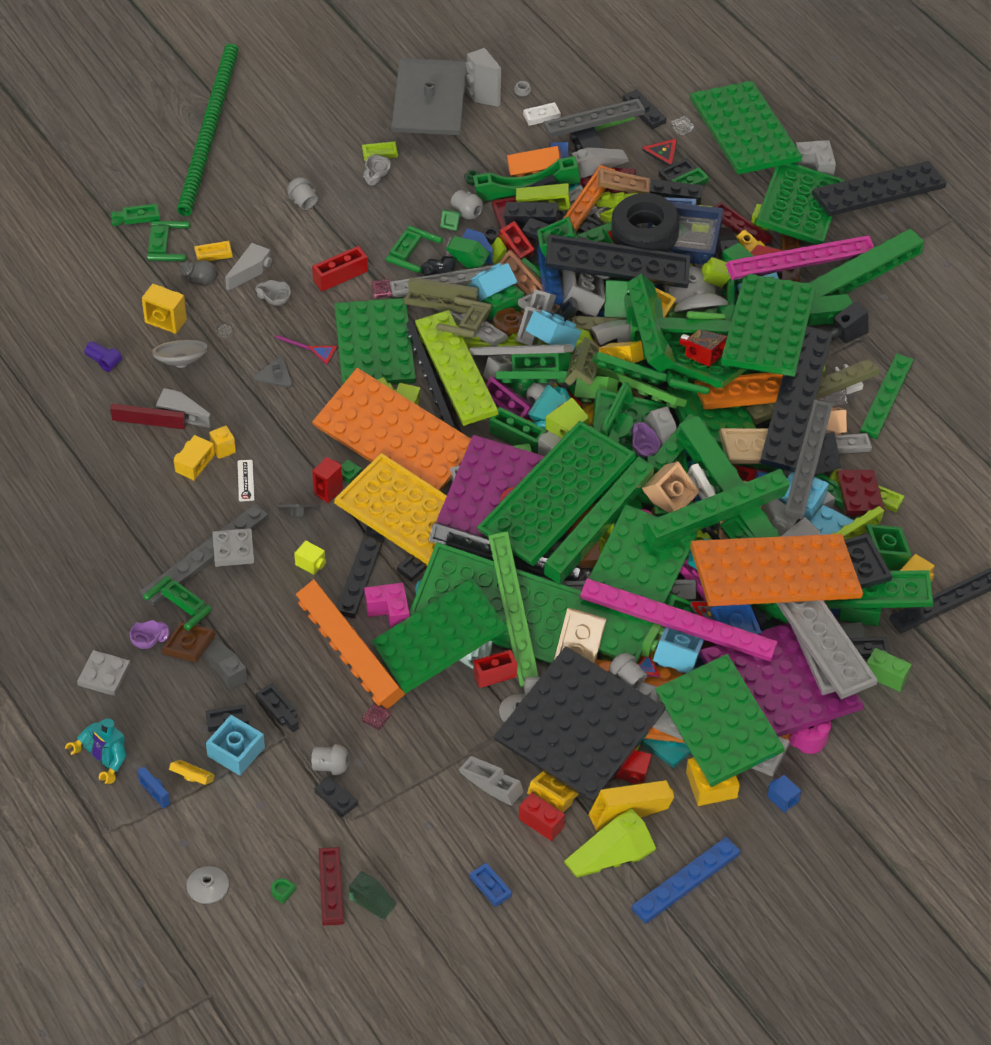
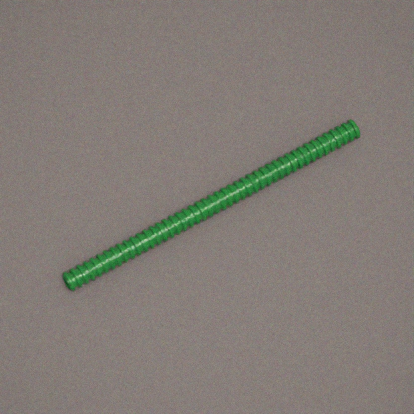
[177,44,239,216]

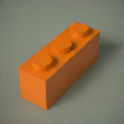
[507,146,562,177]

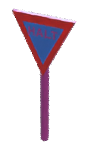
[275,335,338,365]
[638,655,660,677]

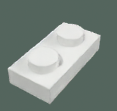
[523,102,561,126]
[687,463,716,500]

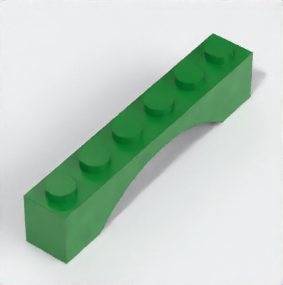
[473,156,580,202]
[627,273,675,373]

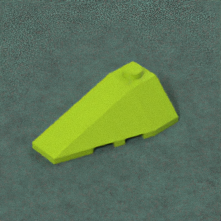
[564,808,656,878]

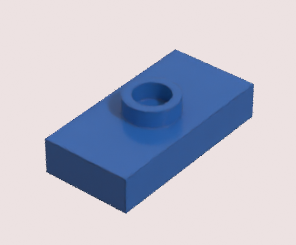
[137,766,170,809]
[469,863,512,907]

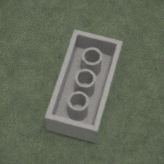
[561,270,605,317]

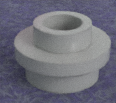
[514,81,531,96]

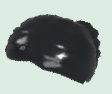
[421,256,456,276]

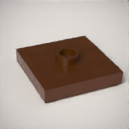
[161,622,216,663]

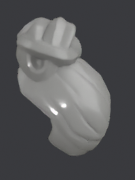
[363,155,391,186]
[255,280,291,306]

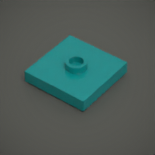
[643,739,690,769]

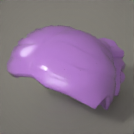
[631,422,661,458]
[129,620,170,649]

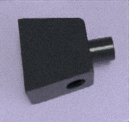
[827,301,869,343]

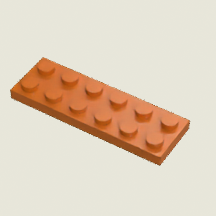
[695,372,783,410]

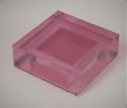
[371,279,392,298]
[362,704,390,730]

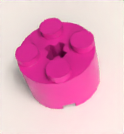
[788,720,831,754]

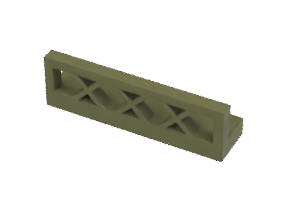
[404,277,479,314]
[564,337,600,386]

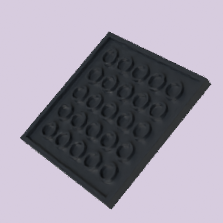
[493,646,665,803]

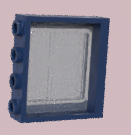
[647,202,723,265]

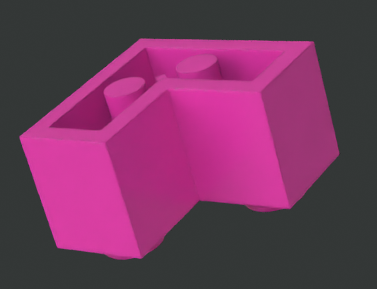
[364,583,409,629]

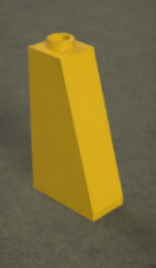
[588,780,674,831]

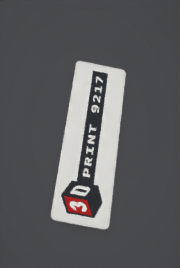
[238,460,254,502]

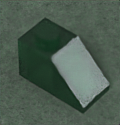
[349,871,396,920]

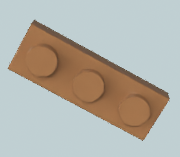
[598,168,650,194]

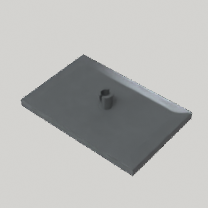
[392,58,467,135]

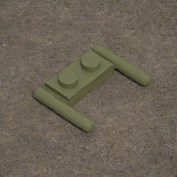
[436,297,492,338]

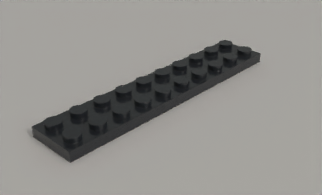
[759,326,833,473]

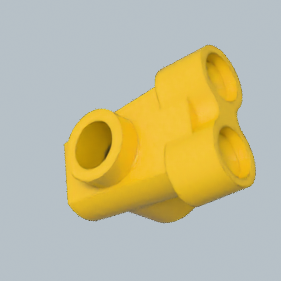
[736,230,765,252]

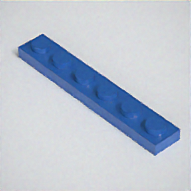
[536,243,564,305]
[632,837,741,924]

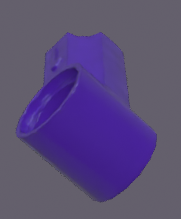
[84,341,123,372]

